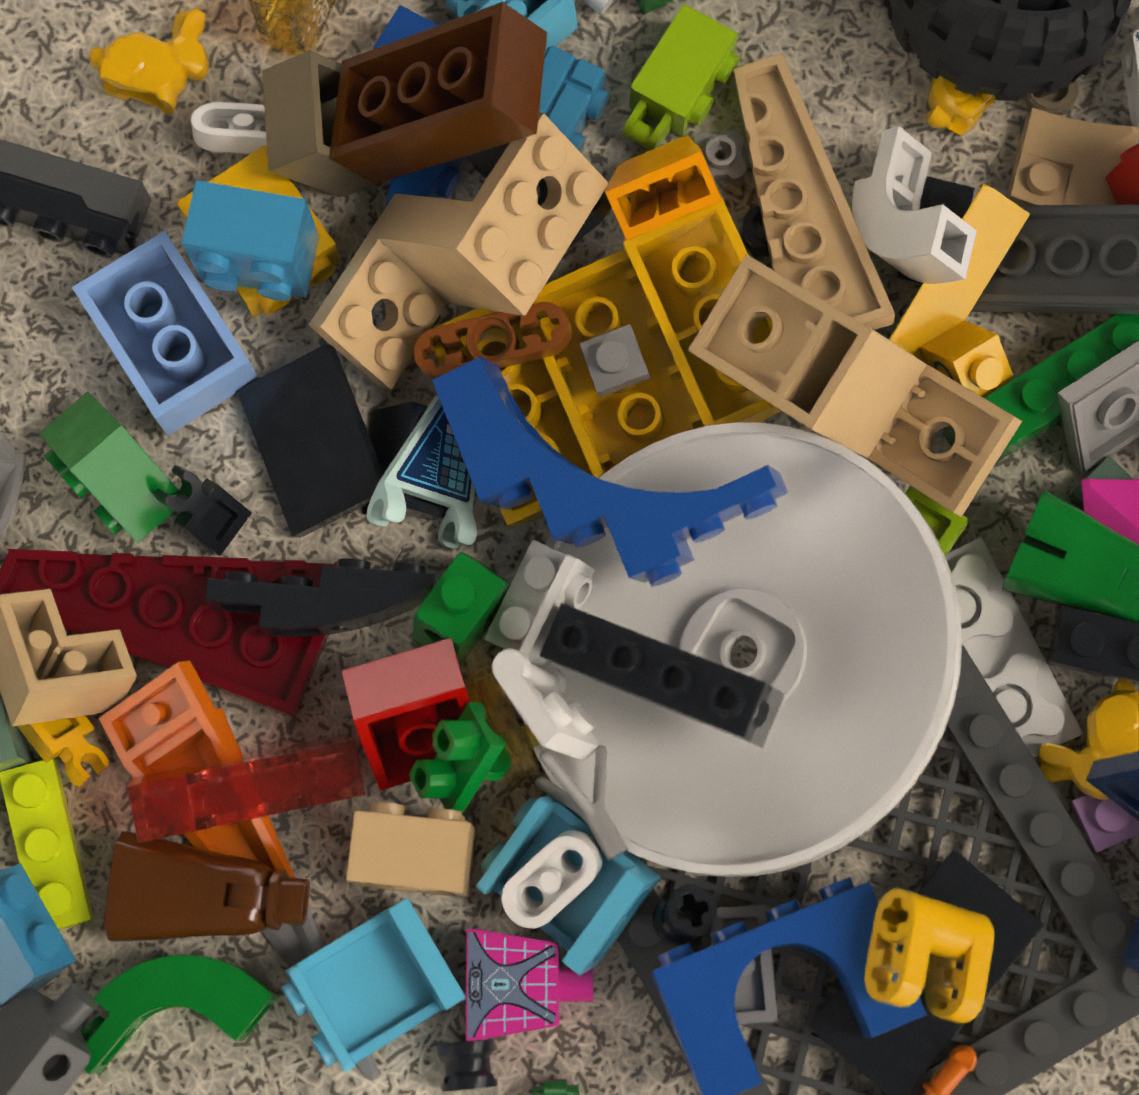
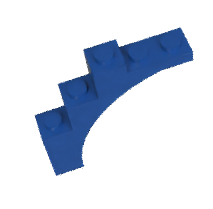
[432,356,788,587]

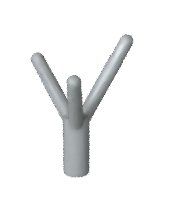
[535,745,628,861]

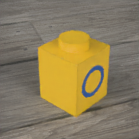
[920,320,1014,398]

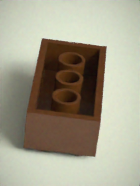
[329,2,547,184]

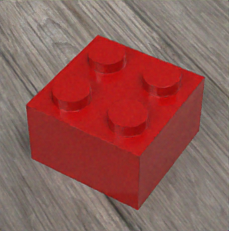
[342,638,471,791]

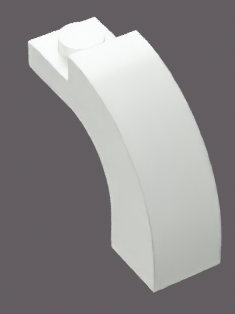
[852,126,977,284]

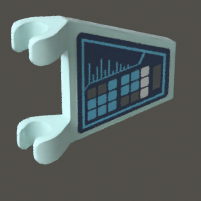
[367,395,477,549]

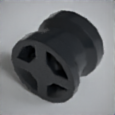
[437,1039,498,1092]

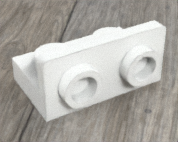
[484,539,596,667]

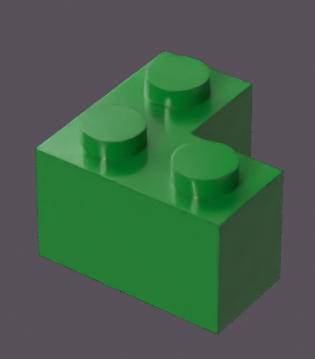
[38,391,179,543]

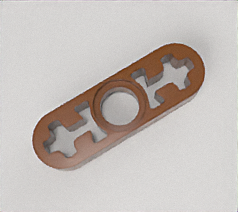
[414,302,572,379]

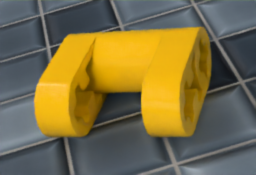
[865,888,994,1023]

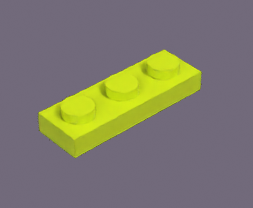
[0,758,95,931]

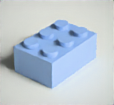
[72,231,258,436]

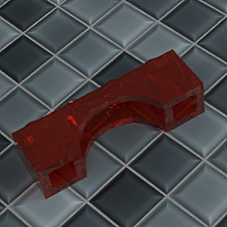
[127,733,366,843]

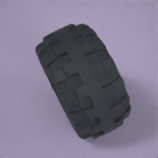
[883,0,1131,101]

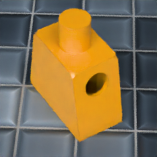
[605,136,722,241]

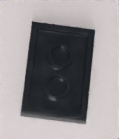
[237,344,384,538]

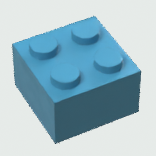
[181,180,319,301]

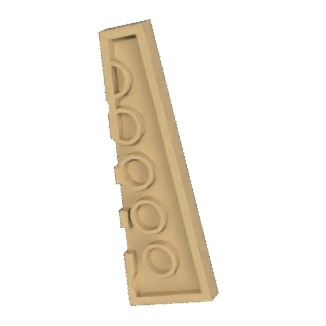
[733,53,895,330]

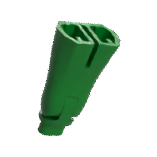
[1002,490,1139,623]

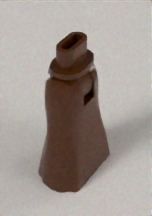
[103,831,310,942]

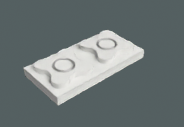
[945,537,1083,758]

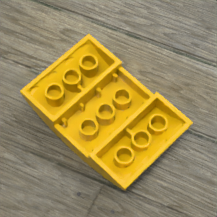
[434,198,782,527]

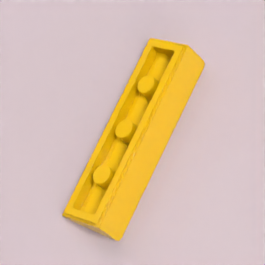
[889,183,1030,365]

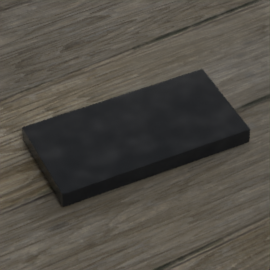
[807,849,1045,1095]

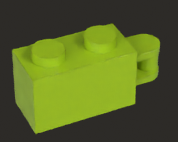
[622,4,740,151]

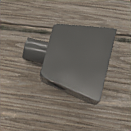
[0,983,98,1095]

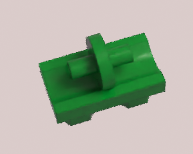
[409,703,511,814]

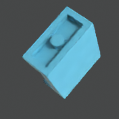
[476,795,661,976]
[281,898,466,1073]

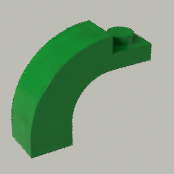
[82,955,280,1075]

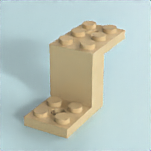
[309,113,609,390]
[688,254,1022,517]

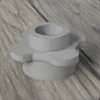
[694,130,747,181]

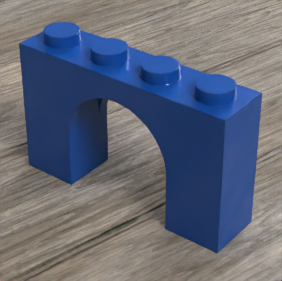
[650,877,927,1095]

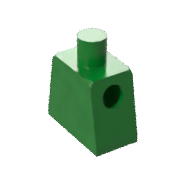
[412,552,511,667]

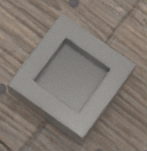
[579,324,651,398]

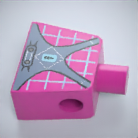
[466,929,593,1041]

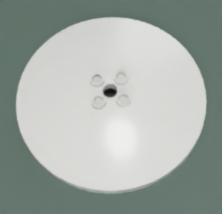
[523,423,962,877]

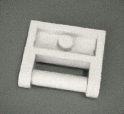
[492,649,600,761]

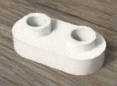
[191,102,267,154]
[502,830,603,928]

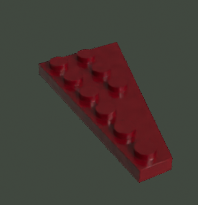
[0,549,337,718]

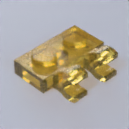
[465,664,540,785]

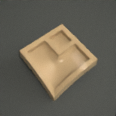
[1006,107,1139,205]

